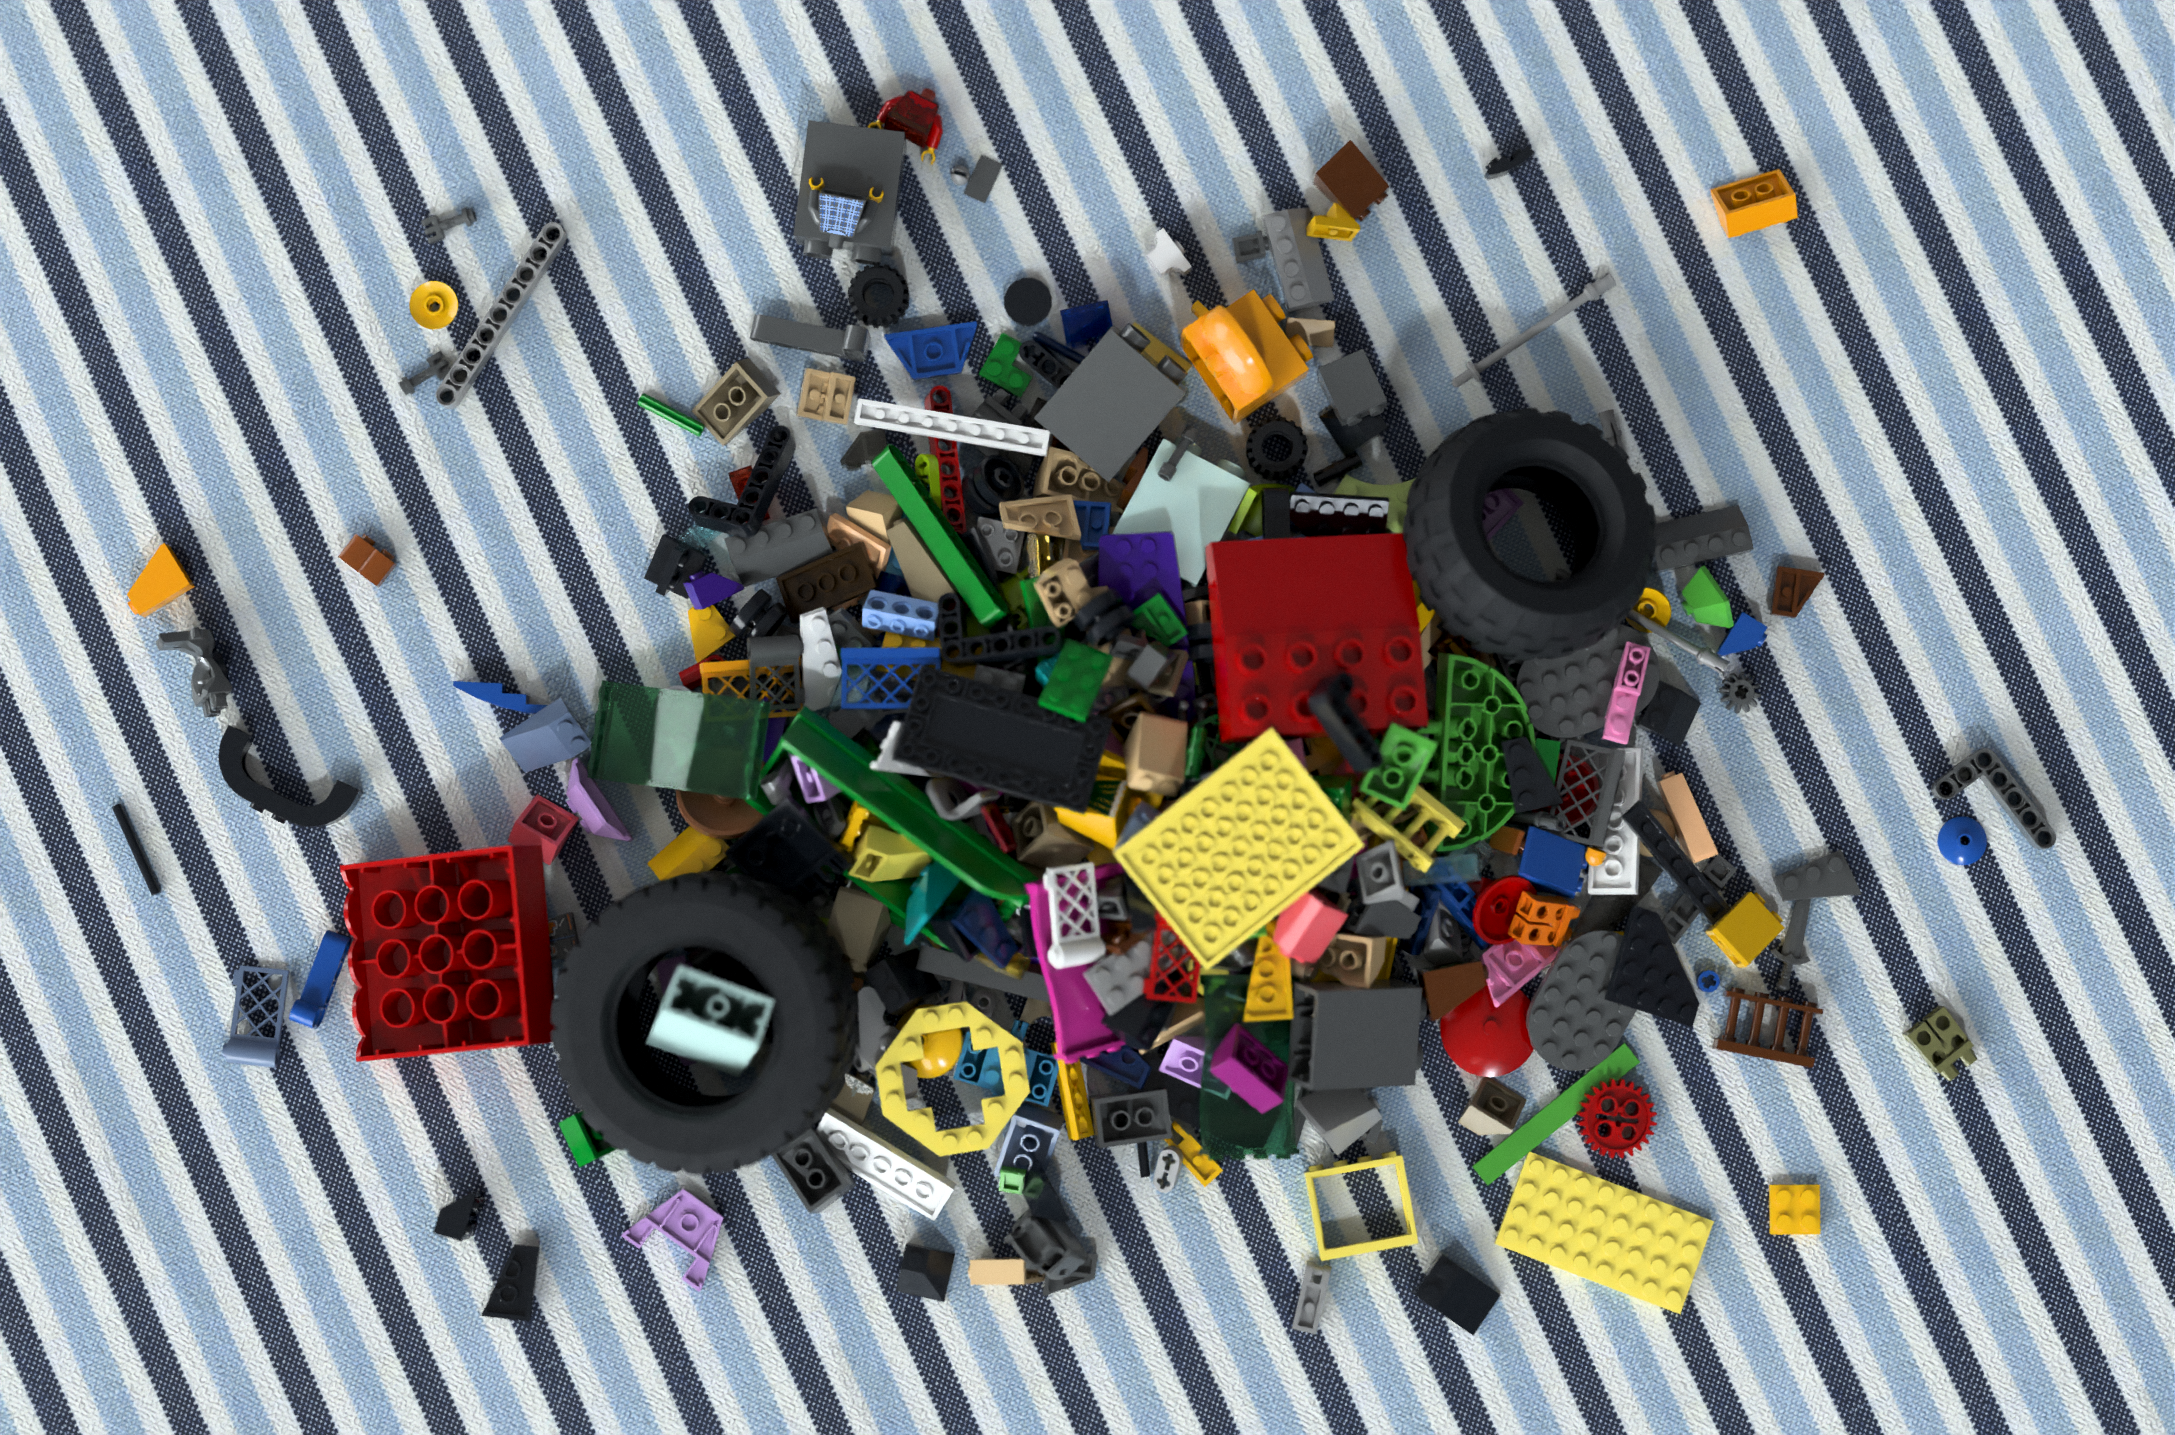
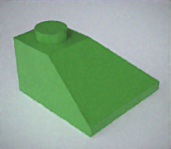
[1681,565,1734,628]

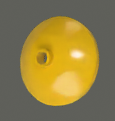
[895,1004,963,1079]

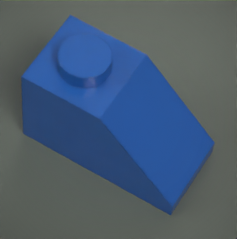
[1715,612,1767,657]

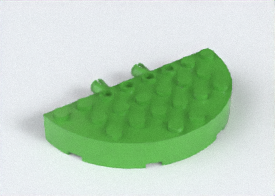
[1415,652,1536,851]

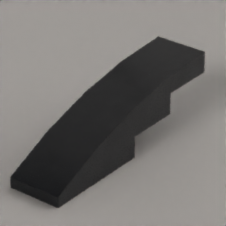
[1122,865,1157,933]

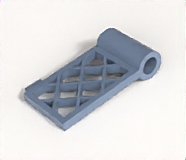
[222,965,290,1068]

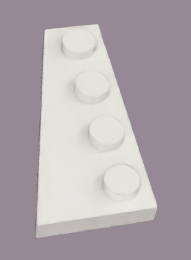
[800,607,842,711]

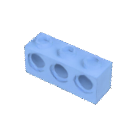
[862,590,939,641]

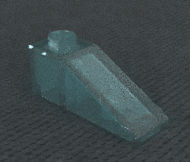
[1403,854,1482,886]

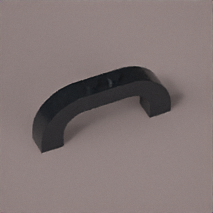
[219,725,363,828]

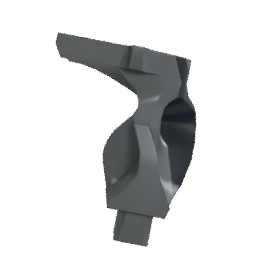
[156,627,232,718]

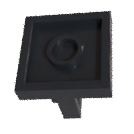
[644,534,708,599]

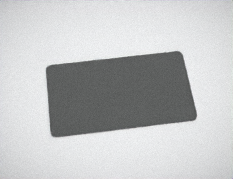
[964,155,1003,203]

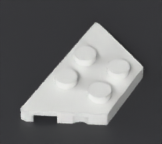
[870,721,945,778]

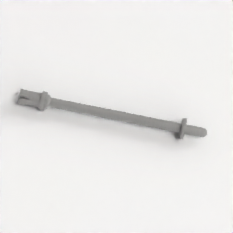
[1452,273,1616,387]
[1555,569,1730,675]

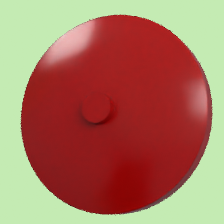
[1440,979,1534,1077]

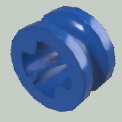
[1696,970,1720,992]

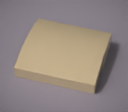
[796,368,856,425]

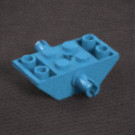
[953,1019,1059,1107]

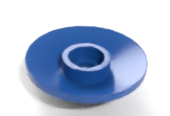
[1937,817,1987,865]

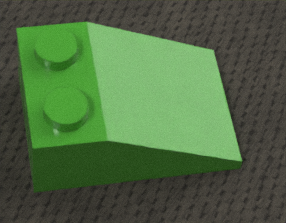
[1357,722,1437,810]

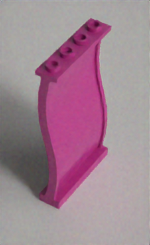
[1024,862,1126,1063]

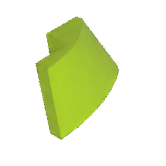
[1228,483,1295,537]

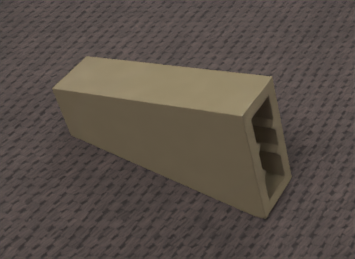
[886,518,961,603]

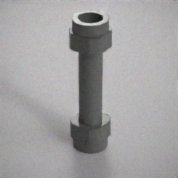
[1158,426,1199,482]

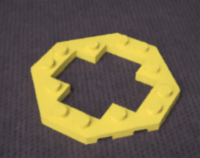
[875,1001,1030,1156]

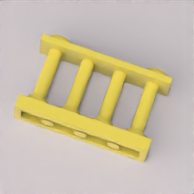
[1351,785,1466,873]

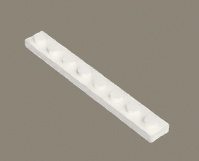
[854,398,1051,457]

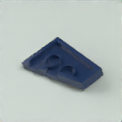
[950,887,1017,969]

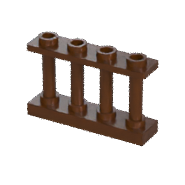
[1713,987,1823,1068]

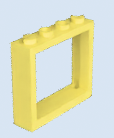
[1304,1151,1419,1261]

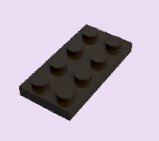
[776,542,880,624]

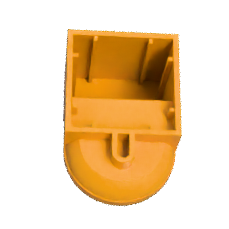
[1180,289,1313,425]

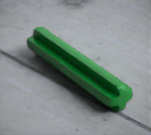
[638,393,705,436]

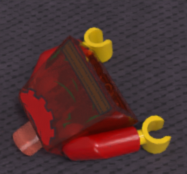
[868,88,943,165]

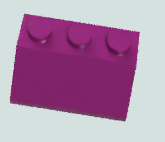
[1210,1023,1288,1114]

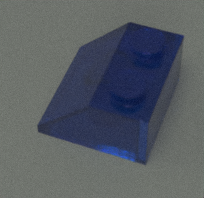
[1060,300,1113,349]

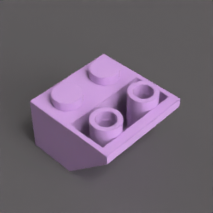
[788,751,842,803]

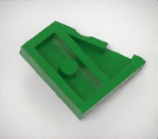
[1131,592,1189,647]

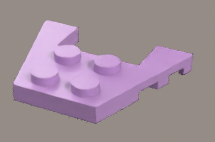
[621,1189,724,1292]

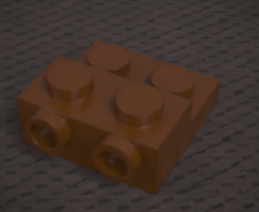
[1100,916,1151,955]

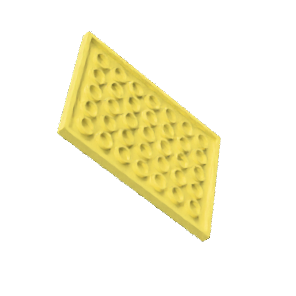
[1113,728,1365,970]

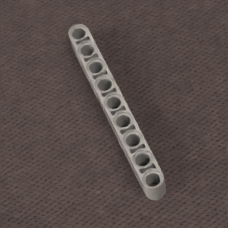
[436,222,566,410]

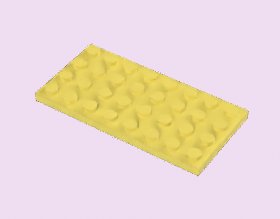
[1494,1151,1714,1314]

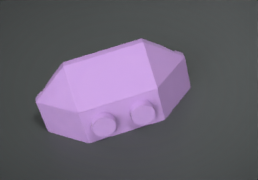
[566,757,634,842]

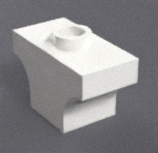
[1146,228,1192,278]

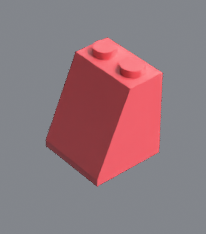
[1273,887,1348,964]

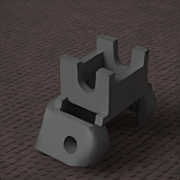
[1004,1208,1088,1280]

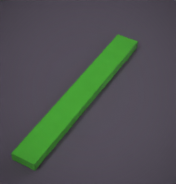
[1472,1043,1640,1186]

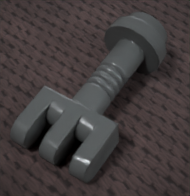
[421,207,477,244]
[398,351,452,395]

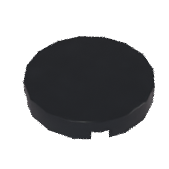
[1004,278,1052,326]

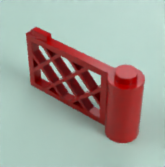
[1142,905,1201,1003]

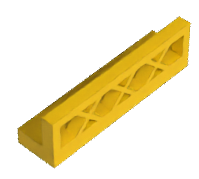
[1050,1042,1094,1140]

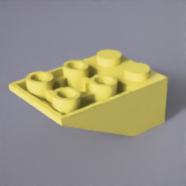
[848,824,933,882]

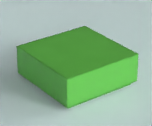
[998,1165,1026,1195]

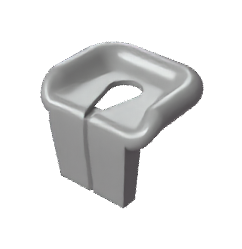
[926,776,1000,820]

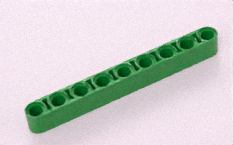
[872,444,1009,629]

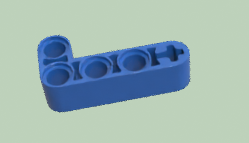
[289,930,351,1028]

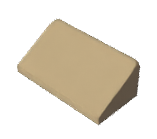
[1285,317,1335,348]

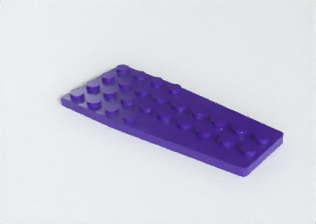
[1098,531,1197,722]

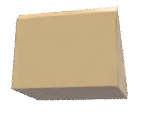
[846,490,903,546]

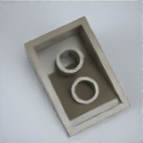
[692,358,781,446]

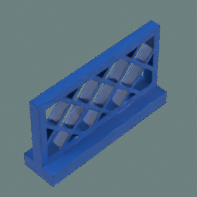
[841,648,943,709]

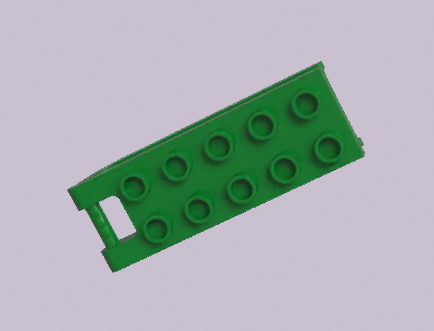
[744,706,1039,954]

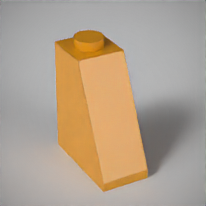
[127,543,195,617]

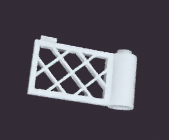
[1044,862,1106,968]

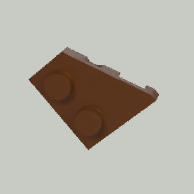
[1770,566,1825,618]

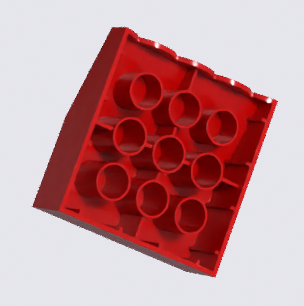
[1205,533,1428,743]
[340,845,555,1062]

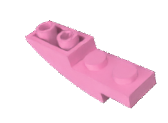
[1602,642,1651,745]

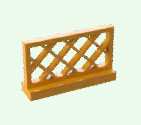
[699,657,803,723]

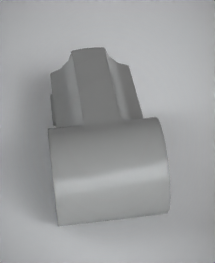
[760,758,796,805]

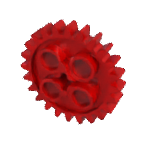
[1576,1078,1657,1159]

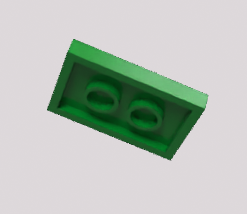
[1039,638,1114,723]

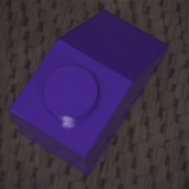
[683,570,744,610]

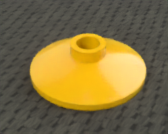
[409,281,458,330]
[1625,587,1672,633]

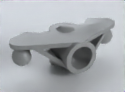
[853,987,918,1100]

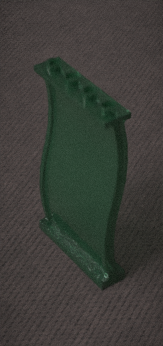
[587,680,771,801]
[1199,974,1301,1160]

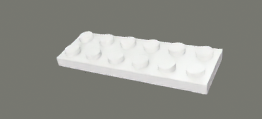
[1588,748,1644,895]
[816,1108,956,1221]

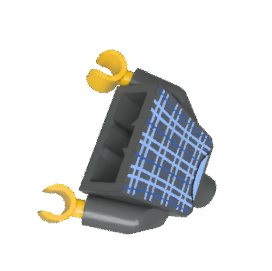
[808,177,884,249]

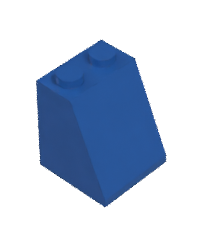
[1518,826,1588,899]

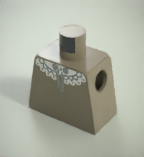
[830,1070,876,1126]

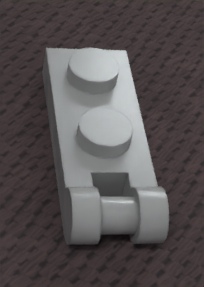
[1292,1261,1332,1334]

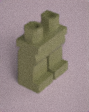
[1902,1005,1977,1081]

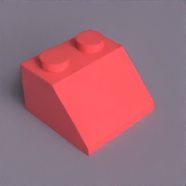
[508,794,579,865]

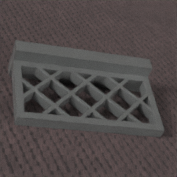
[1545,739,1626,849]

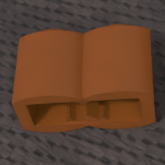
[338,534,397,587]

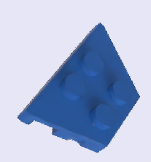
[884,321,977,380]

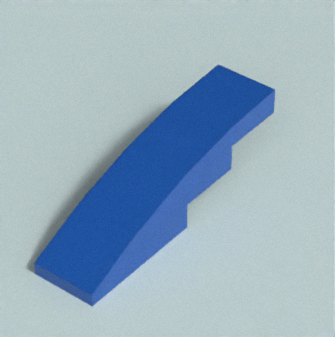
[453,681,548,715]
[1425,858,1490,950]

